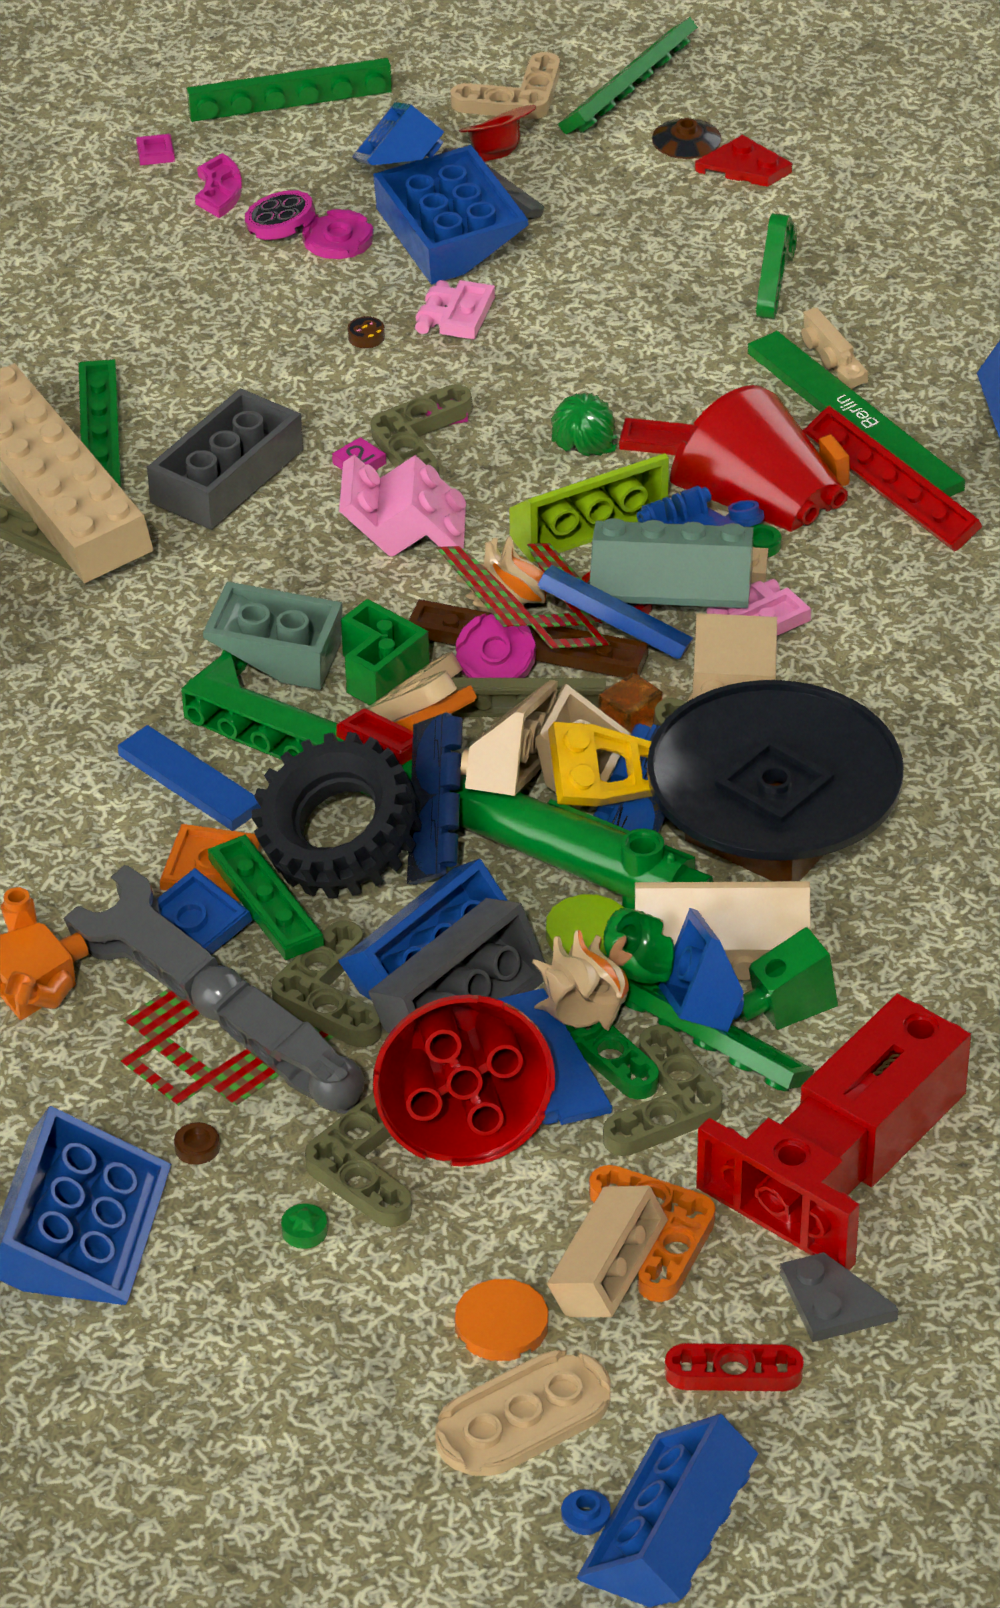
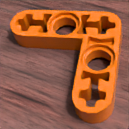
[589,1165,715,1302]

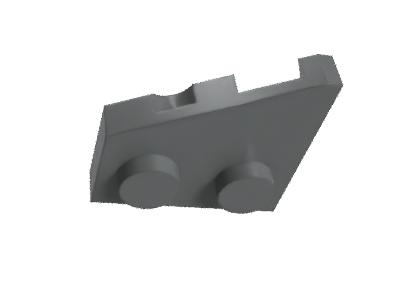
[780,1252,898,1342]

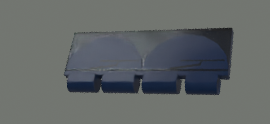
[407,712,463,885]

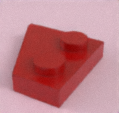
[695,134,792,187]

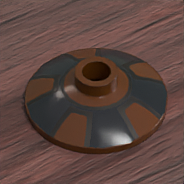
[652,118,721,159]

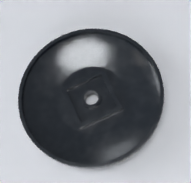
[647,680,904,860]

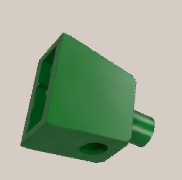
[740,927,838,1030]

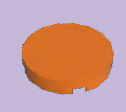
[455,1279,548,1361]

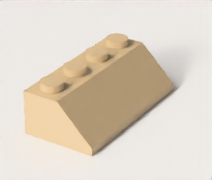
[460,680,558,796]
[635,881,811,981]

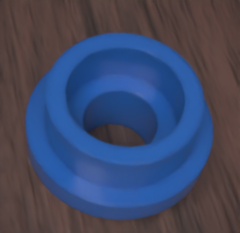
[726,500,765,527]
[561,1489,610,1535]

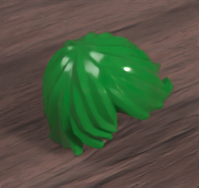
[551,393,618,456]

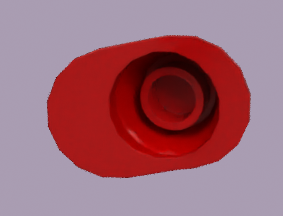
[459,105,537,162]

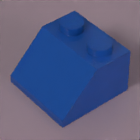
[658,908,744,1032]

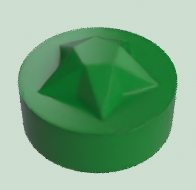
[281,1203,328,1249]

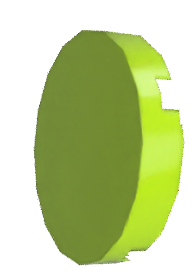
[546,894,624,955]

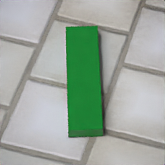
[208,834,324,961]

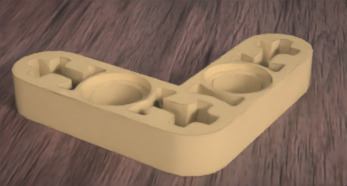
[450,52,560,119]
[368,651,462,721]

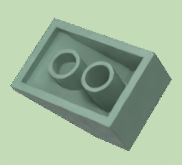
[203,581,342,690]

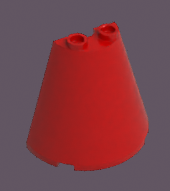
[670,385,848,532]

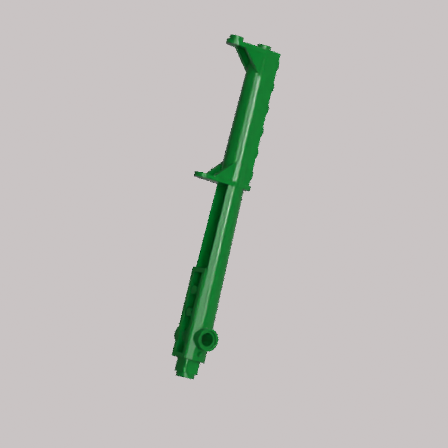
[181,650,713,909]

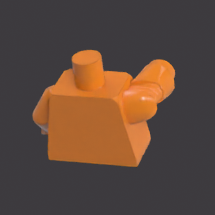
[0,887,88,1020]

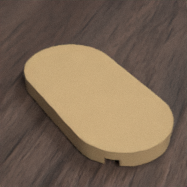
[435,1350,610,1476]

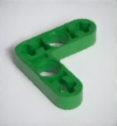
[756,213,797,319]
[565,1022,659,1099]

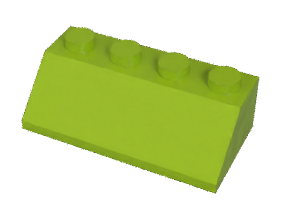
[509,453,669,562]

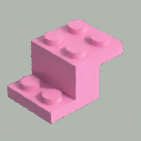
[339,455,466,556]

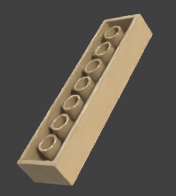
[0,363,154,584]

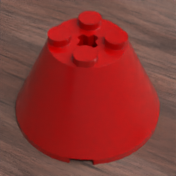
[373,995,555,1166]

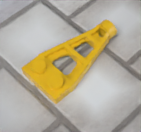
[548,722,653,807]

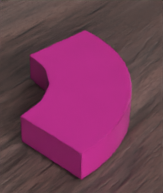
[195,153,242,218]

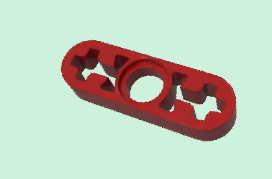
[665,1343,804,1392]

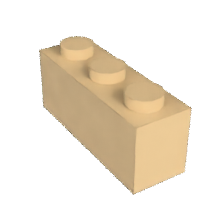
[547,1185,668,1317]

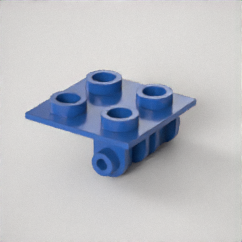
[636,486,737,526]

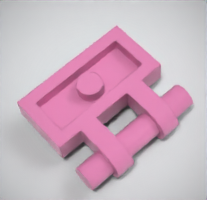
[415,280,495,340]
[707,579,811,636]

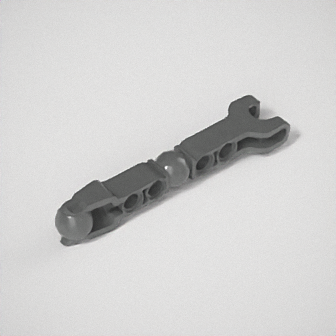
[63,865,364,1114]

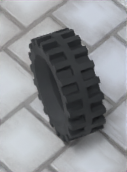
[252,732,422,899]

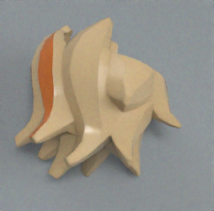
[456,536,547,613]
[532,930,629,1031]

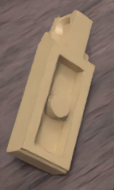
[801,307,868,389]

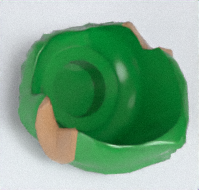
[603,908,675,984]

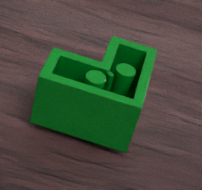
[341,599,429,705]

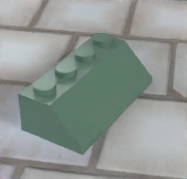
[590,518,754,608]

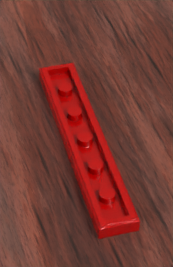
[803,406,983,552]

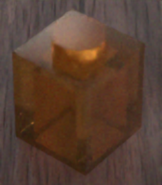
[599,672,662,733]

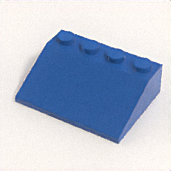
[373,145,529,285]
[0,1106,171,1305]

